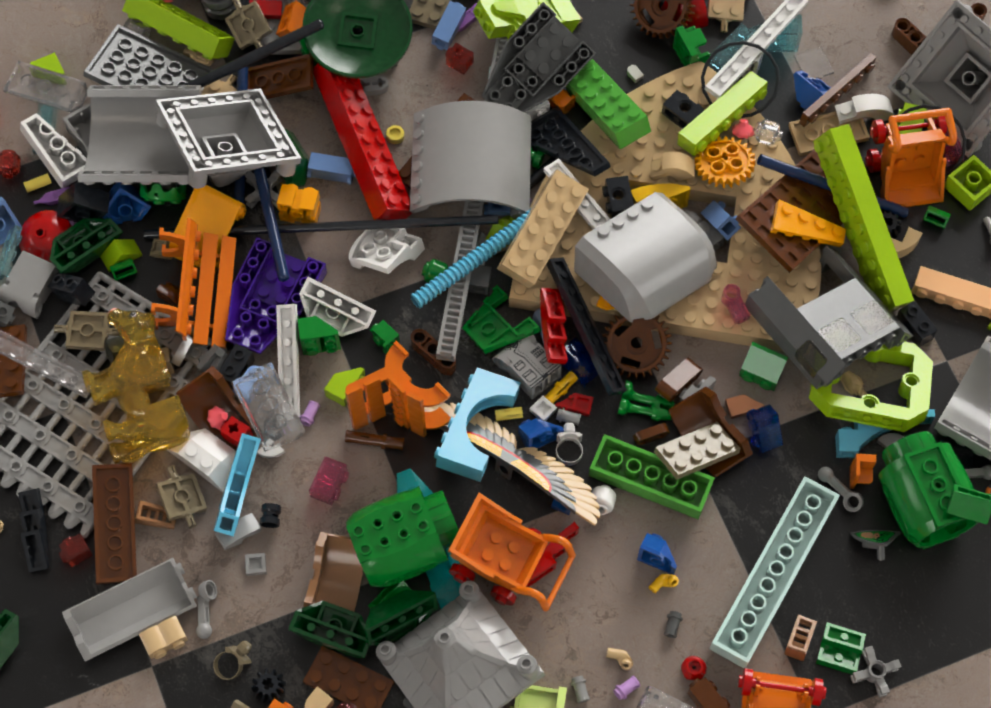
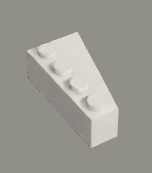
[20,113,87,188]

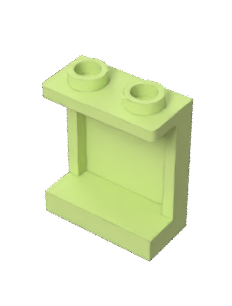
[510,685,567,708]

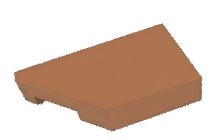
[725,394,766,419]

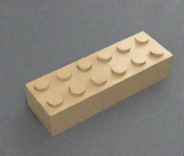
[497,169,589,288]

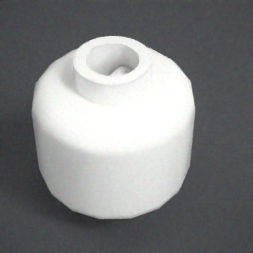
[591,485,616,515]

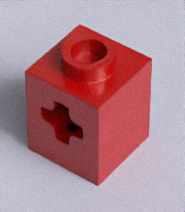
[220,416,253,447]

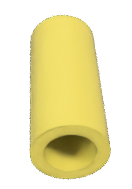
[23,173,52,193]

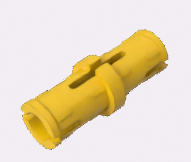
[544,371,578,404]

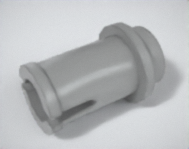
[556,408,581,426]
[571,676,590,703]

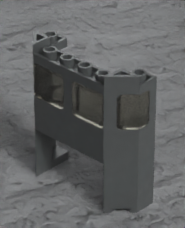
[744,246,913,389]

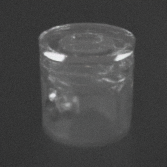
[123,18,151,39]

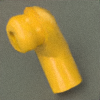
[648,574,679,594]

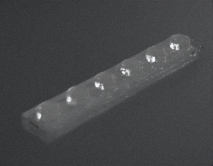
[0,330,97,398]

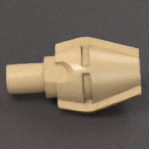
[183,48,214,66]
[840,371,867,397]

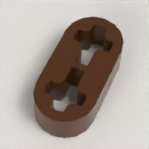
[632,423,670,446]

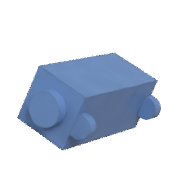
[432,1,466,51]
[307,152,356,185]
[701,200,741,241]

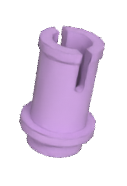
[300,400,320,427]
[613,676,640,700]

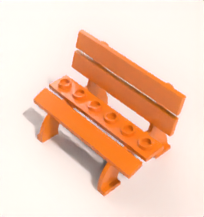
[151,218,237,349]
[345,341,451,437]

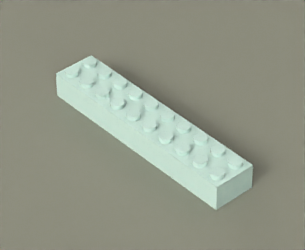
[709,476,840,668]

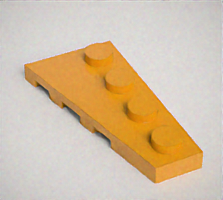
[770,199,846,247]

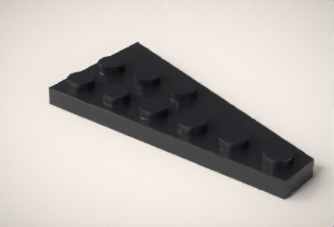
[531,106,611,177]

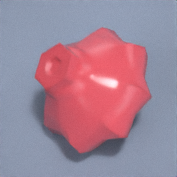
[732,119,754,140]
[207,406,228,430]

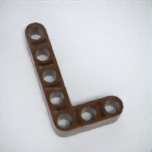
[892,3,987,55]

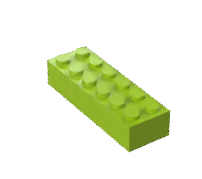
[122,0,235,60]

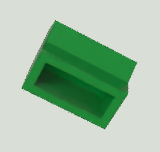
[923,205,951,229]
[109,258,137,281]

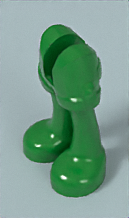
[617,380,675,421]

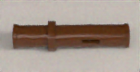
[345,430,405,451]

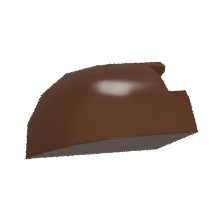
[156,281,180,308]

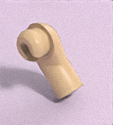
[606,648,633,670]

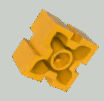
[277,184,321,223]

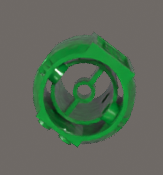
[878,431,978,549]
[346,486,459,587]

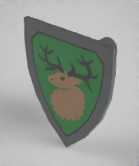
[850,530,901,561]

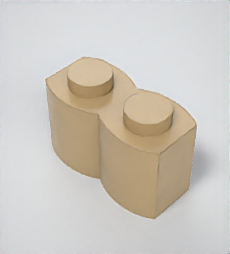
[139,616,188,659]

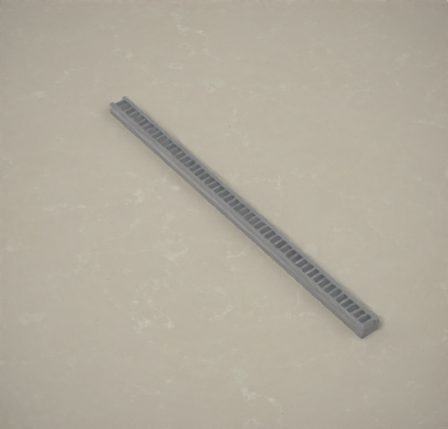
[436,37,508,362]

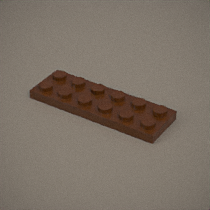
[92,463,137,584]

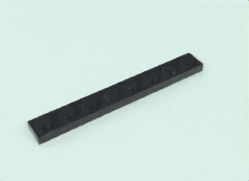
[546,257,627,396]

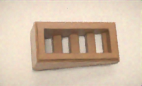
[135,501,176,530]
[784,615,817,661]

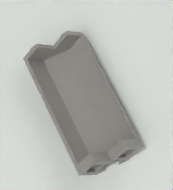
[62,558,197,661]

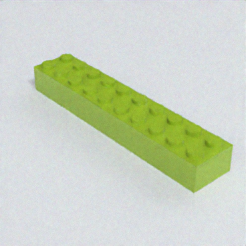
[813,124,914,314]

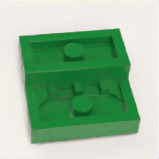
[816,622,866,675]

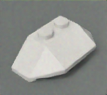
[299,277,376,337]
[166,428,236,492]

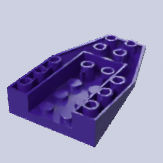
[225,237,327,354]

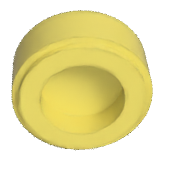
[386,125,404,144]

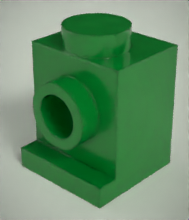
[370,320,400,354]

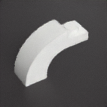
[835,94,894,124]

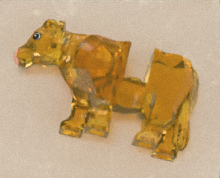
[82,308,190,464]

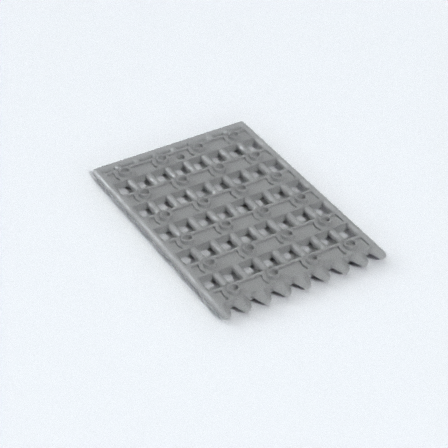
[0,271,227,539]

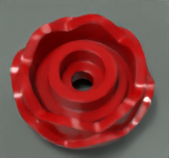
[681,656,707,681]

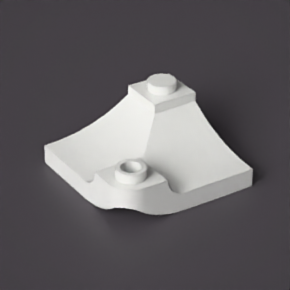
[348,228,425,274]

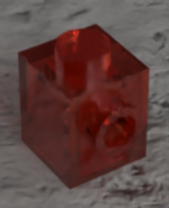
[445,43,474,75]
[59,533,93,567]

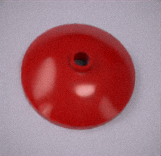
[19,210,72,263]

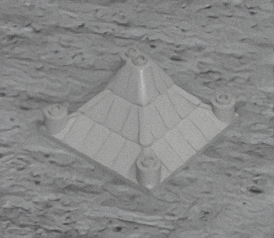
[887,0,991,157]
[155,88,301,189]
[376,581,545,708]

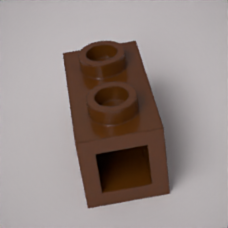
[687,677,730,708]

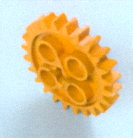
[695,136,755,188]

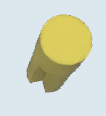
[495,407,523,421]

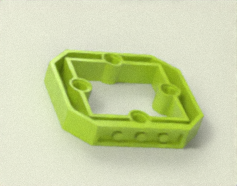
[809,329,933,432]

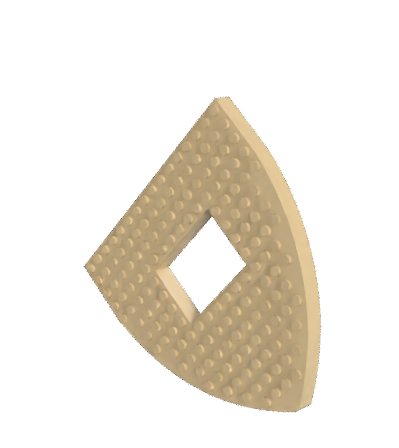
[509,62,821,356]

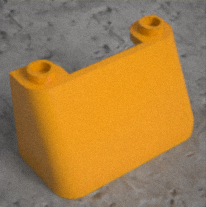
[169,185,246,273]

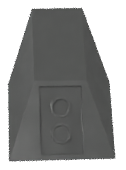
[481,2,596,112]

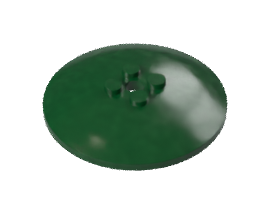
[302,0,413,79]

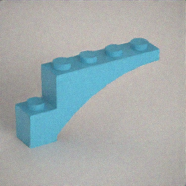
[835,409,935,458]
[213,433,261,537]

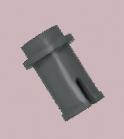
[664,611,683,638]

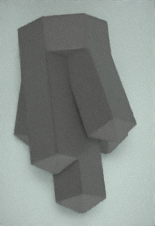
[194,344,228,378]

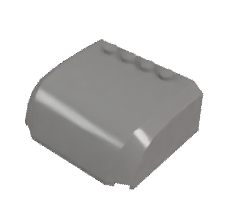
[574,192,717,323]

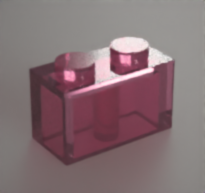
[309,456,349,505]

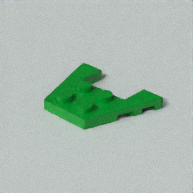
[462,285,541,354]

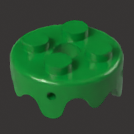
[139,182,187,204]

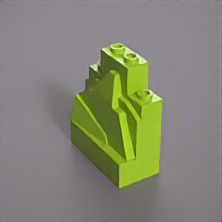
[473,0,581,39]

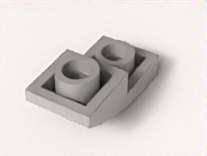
[679,375,716,403]
[215,513,262,550]

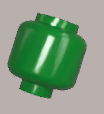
[421,259,448,283]

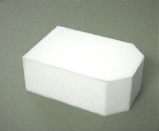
[627,65,644,83]

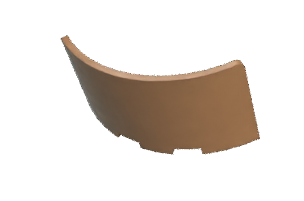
[304,532,363,612]

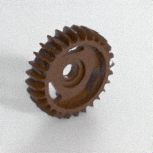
[629,0,696,39]
[602,314,672,379]

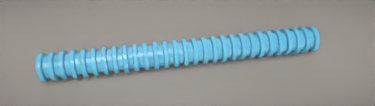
[410,208,531,308]

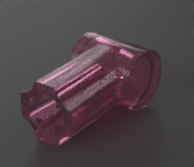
[721,284,751,324]

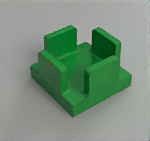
[673,25,710,66]

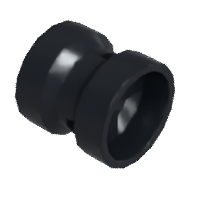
[260,503,281,528]

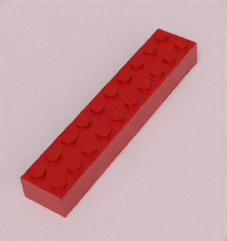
[313,64,412,220]

